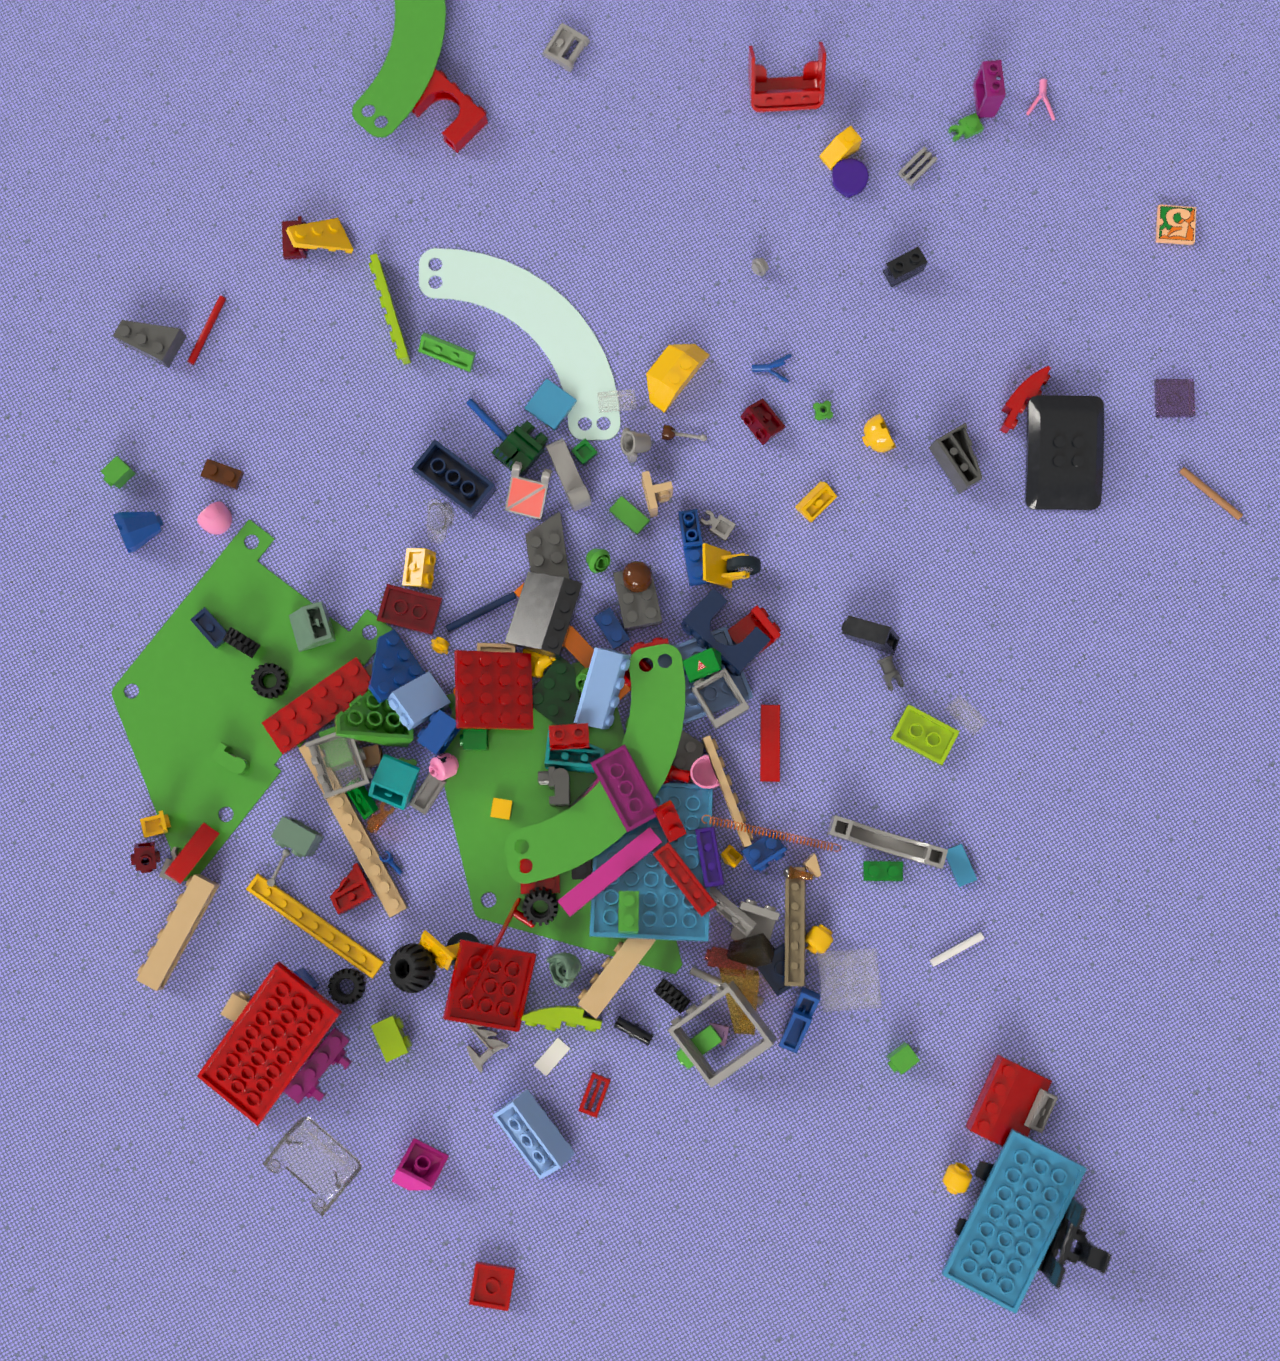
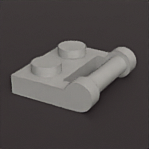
[543,23,590,72]

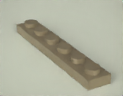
[785,867,806,987]

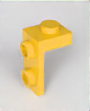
[140,810,171,838]

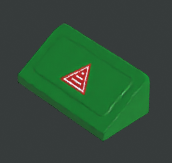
[683,648,722,683]

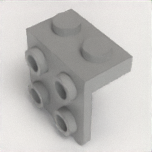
[730,898,780,949]

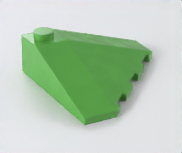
[335,688,414,747]

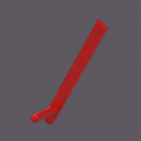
[467,898,535,999]

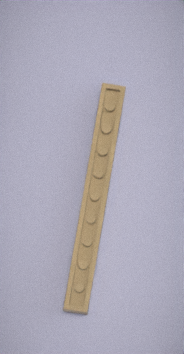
[299,739,408,918]

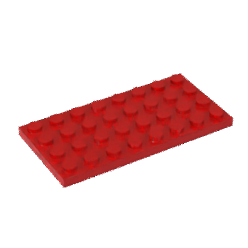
[197,961,342,1126]

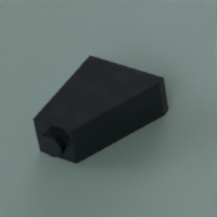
[842,615,900,655]

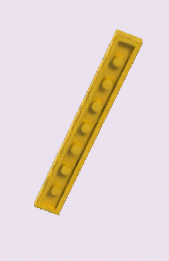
[246,873,384,979]

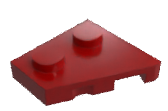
[330,863,375,915]

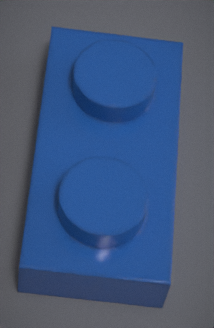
[594,607,630,650]

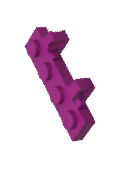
[283,1027,352,1104]

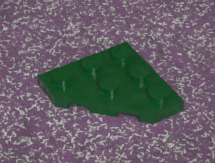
[532,657,579,725]

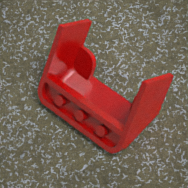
[748,42,826,112]

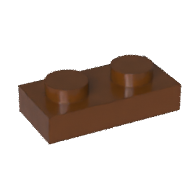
[200,459,244,490]

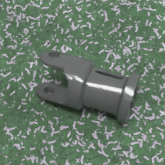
[877,655,904,691]

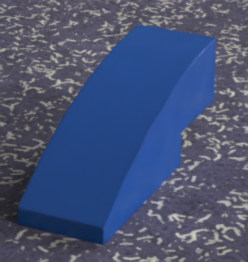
[779,987,820,1054]

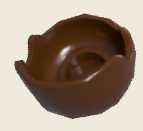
[623,561,652,592]

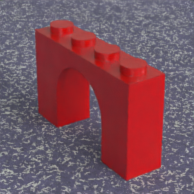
[411,69,488,153]

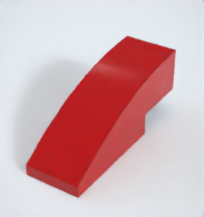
[164,822,220,884]

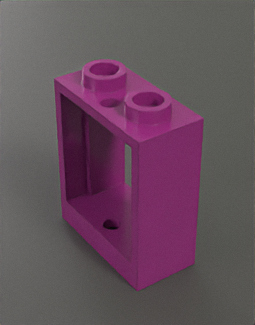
[973,60,1006,118]

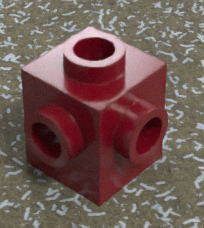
[131,842,160,873]

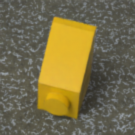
[819,125,862,171]

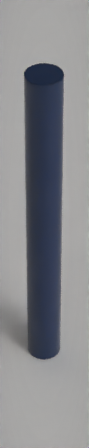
[446,592,516,632]

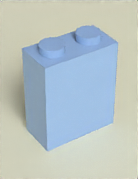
[387,672,451,731]

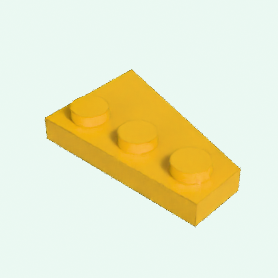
[286,218,354,253]

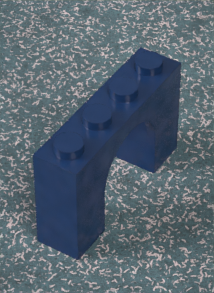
[681,588,771,676]

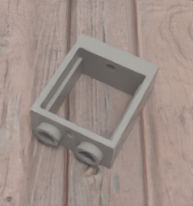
[692,668,749,730]

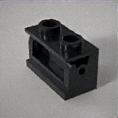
[883,246,928,288]

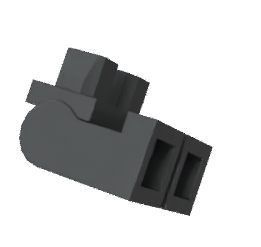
[538,767,571,807]

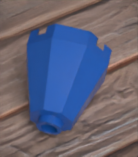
[113,512,164,553]

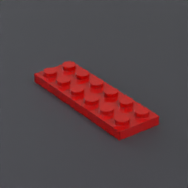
[262,657,371,755]

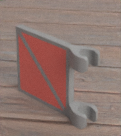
[505,461,552,520]

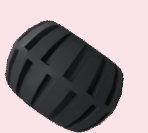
[389,943,437,993]

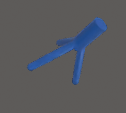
[752,354,792,383]

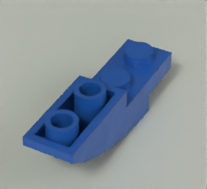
[678,509,708,587]

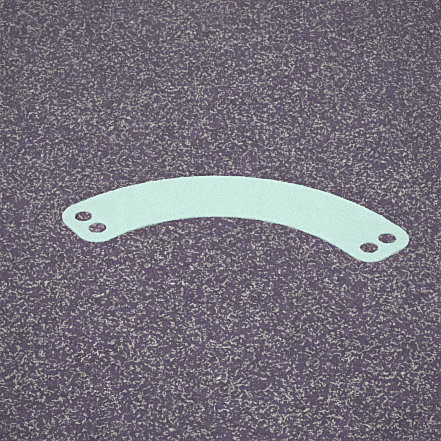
[419,248,620,440]

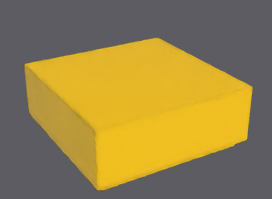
[490,798,513,820]

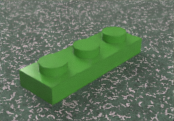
[418,332,476,372]

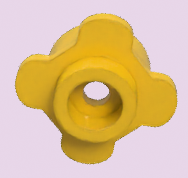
[431,637,450,654]

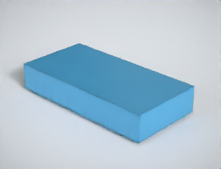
[946,844,977,887]

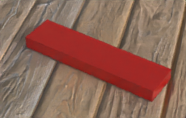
[760,705,780,782]
[653,842,717,917]

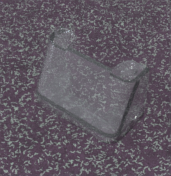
[263,1117,362,1217]

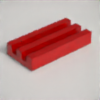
[578,1072,611,1118]

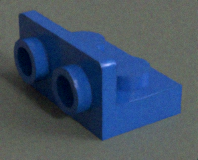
[741,831,787,872]

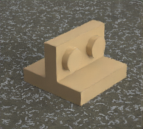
[642,471,673,518]

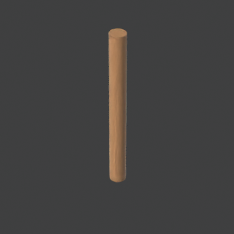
[1179,467,1243,520]

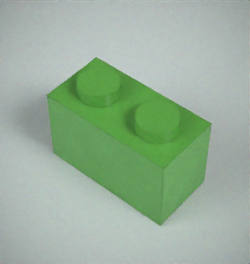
[618,891,639,934]

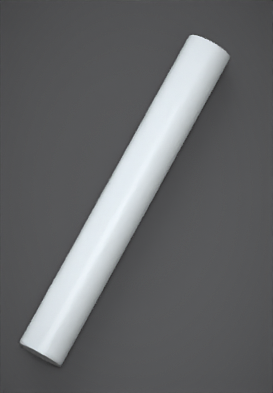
[929,932,984,967]

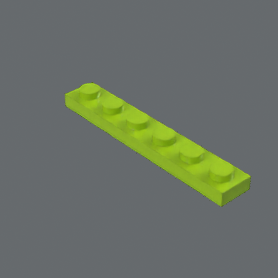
[369,253,411,365]

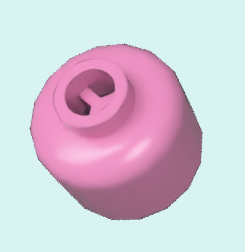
[429,753,459,781]

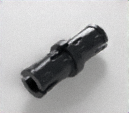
[614,1016,654,1046]

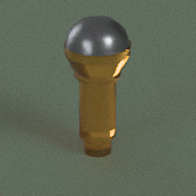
[783,866,813,880]

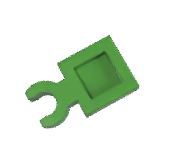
[948,112,984,141]

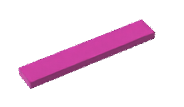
[558,827,662,917]

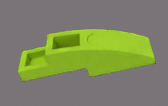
[521,1005,602,1032]

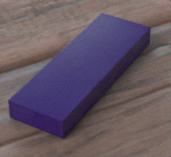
[695,826,725,888]

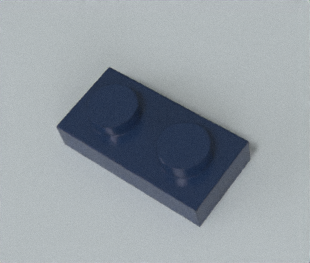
[190,607,227,649]

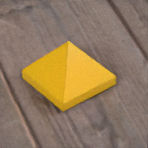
[720,844,744,868]

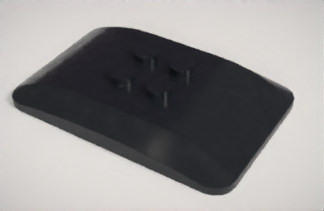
[1025,395,1104,510]

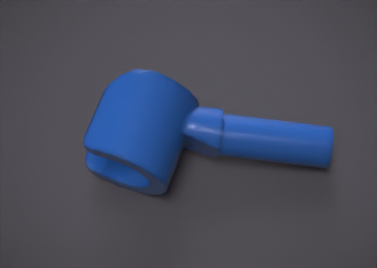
[379,851,403,875]

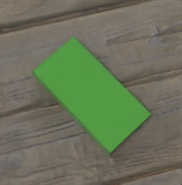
[609,496,650,535]

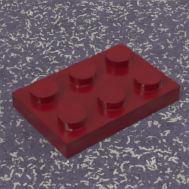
[377,584,443,635]

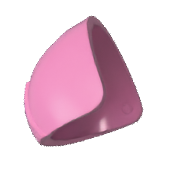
[197,501,232,535]
[690,755,720,789]

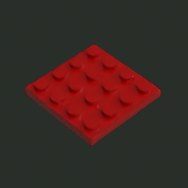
[454,650,534,730]
[443,939,536,1032]

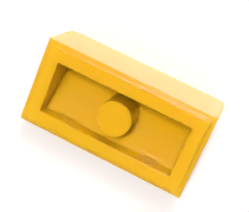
[795,481,837,522]

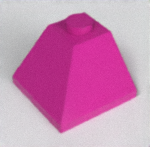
[392,1138,449,1191]

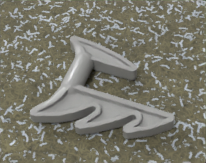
[466,1023,509,1072]

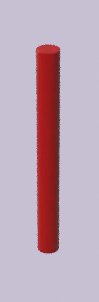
[187,295,226,365]

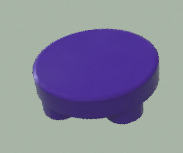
[831,158,869,198]

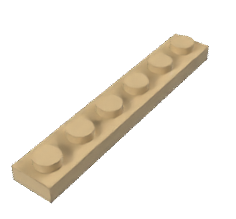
[702,735,753,847]

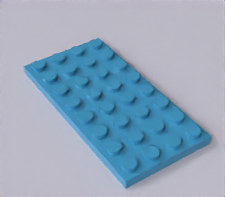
[941,1129,1087,1314]

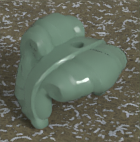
[546,952,582,988]

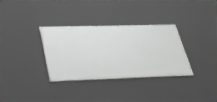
[534,1038,570,1076]

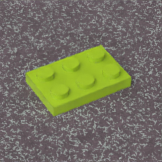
[890,704,960,766]

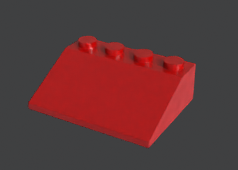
[965,1054,1052,1146]

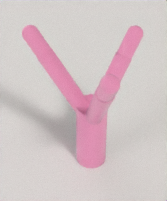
[1026,79,1055,121]

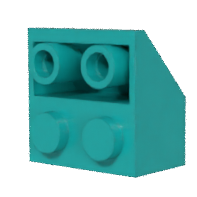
[368,754,420,810]

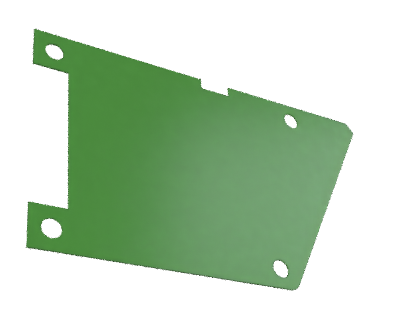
[112,519,393,881]
[429,662,682,974]

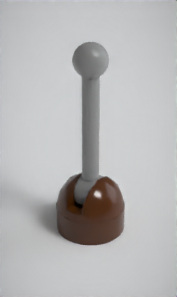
[662,425,707,442]

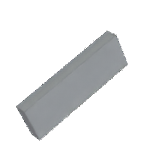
[710,887,757,937]

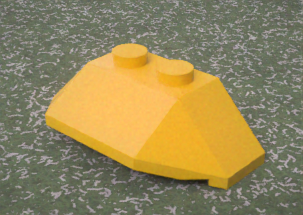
[646,344,710,413]

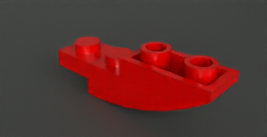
[1000,366,1051,434]

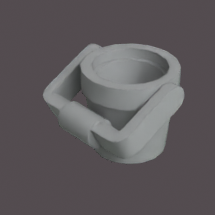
[620,428,651,463]

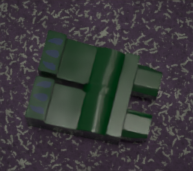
[492,421,548,477]

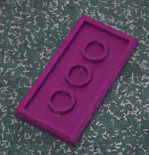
[590,745,658,832]

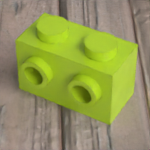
[371,1014,412,1063]

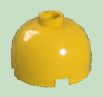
[862,413,896,453]

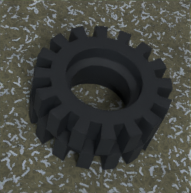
[222,627,261,658]
[251,663,289,699]
[523,887,559,926]
[328,968,366,1005]
[653,978,691,1013]

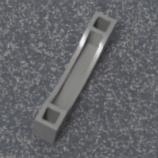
[827,815,948,869]

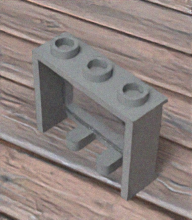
[305,732,373,799]

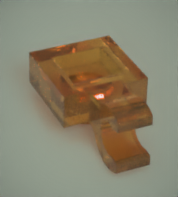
[366,802,396,834]

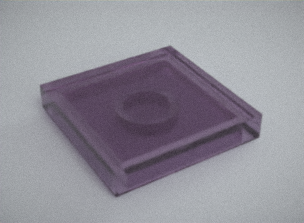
[1154,379,1195,418]

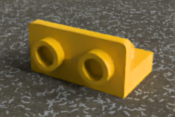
[402,548,436,589]

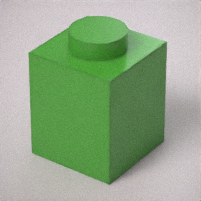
[100,456,136,489]
[886,1042,920,1075]

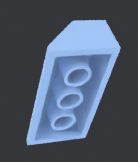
[574,647,630,729]
[493,1089,575,1179]

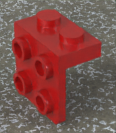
[728,605,781,655]

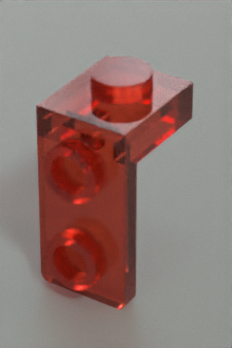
[704,945,749,974]

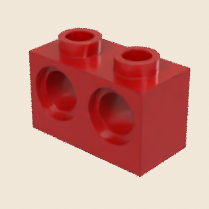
[549,723,590,750]

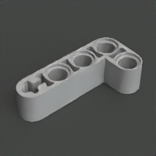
[546,439,592,512]

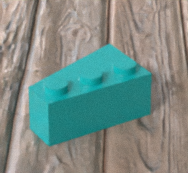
[544,727,605,773]

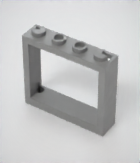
[668,980,777,1088]

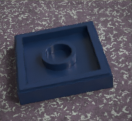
[754,942,809,997]

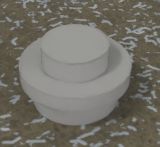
[751,258,768,276]

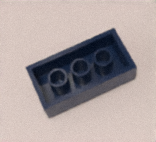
[411,439,497,519]

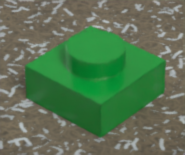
[571,439,598,466]

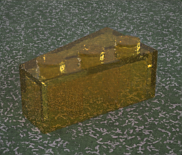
[719,968,759,1035]

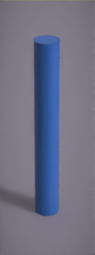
[466,399,508,441]

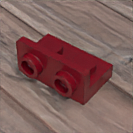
[282,216,309,260]
[740,398,786,445]

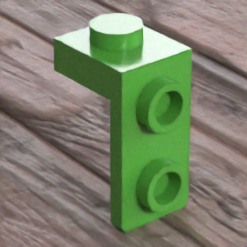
[676,1025,722,1069]

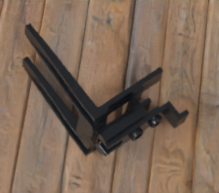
[954,1161,1112,1289]

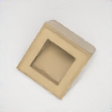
[802,853,821,877]

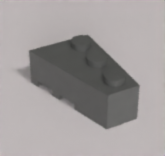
[113,320,187,368]
[929,422,982,494]

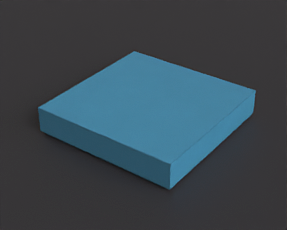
[524,378,577,431]

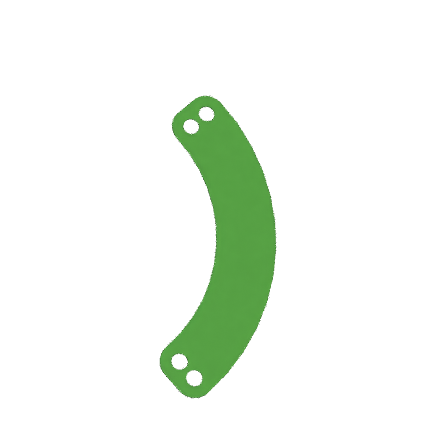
[352,0,446,138]
[504,644,685,884]

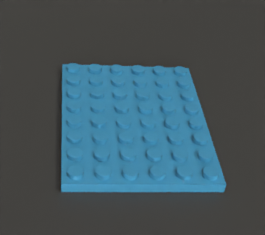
[589,783,713,942]

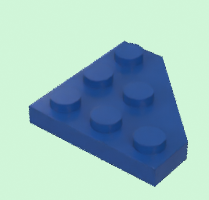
[368,629,425,704]

